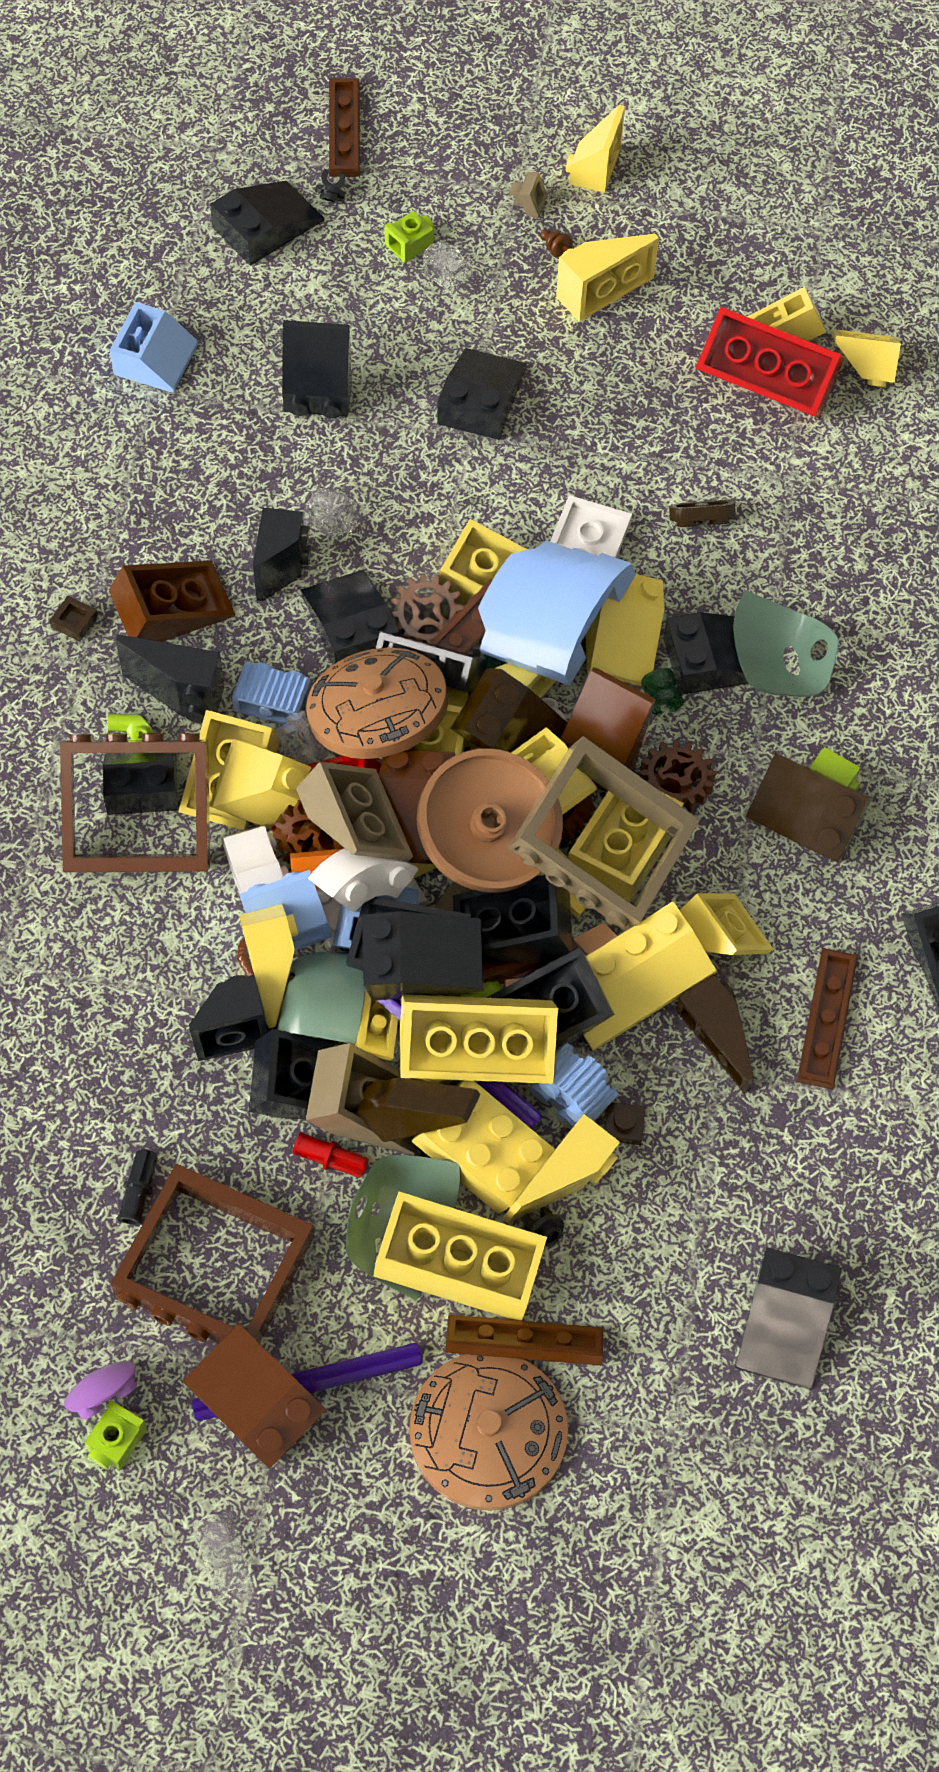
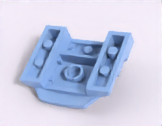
[478,540,636,686]

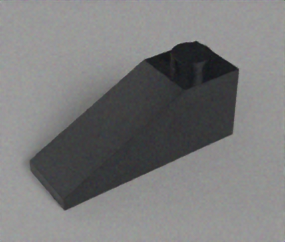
[376,632,488,693]

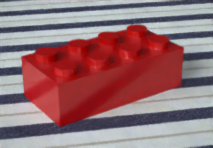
[696,306,845,418]

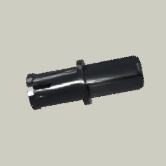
[117,1149,158,1226]

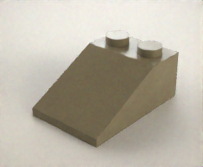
[296,762,413,861]
[306,1043,419,1155]

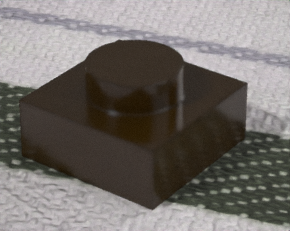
[49,596,98,642]
[605,1102,645,1145]

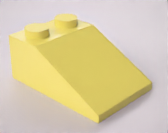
[556,234,659,322]
[434,519,528,605]
[585,574,664,686]
[178,710,282,830]
[502,1114,620,1223]

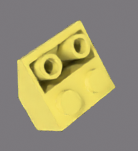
[511,727,597,815]

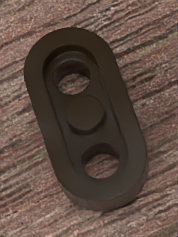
[669,500,736,527]

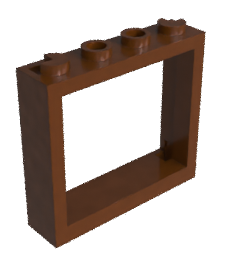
[60,733,210,872]
[110,1164,315,1344]

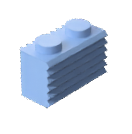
[232,662,312,728]

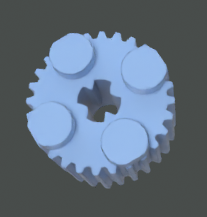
[530,1042,619,1129]

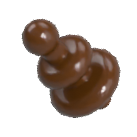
[540,229,573,259]

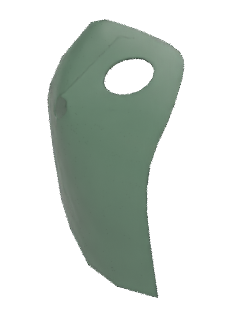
[733,590,838,697]
[276,951,365,1044]
[346,1155,460,1301]

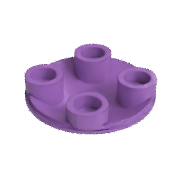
[64,1361,137,1419]

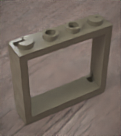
[508,736,700,931]

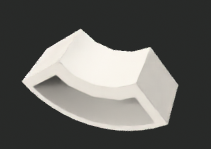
[220,825,289,894]
[308,848,419,913]

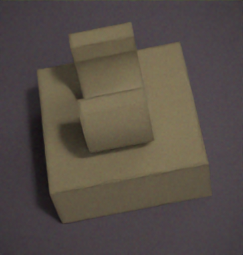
[509,172,548,218]

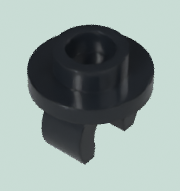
[315,169,346,203]
[523,1206,564,1247]

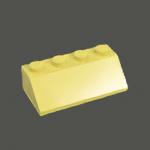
[583,901,717,1051]
[400,994,558,1084]

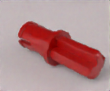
[293,1132,369,1178]

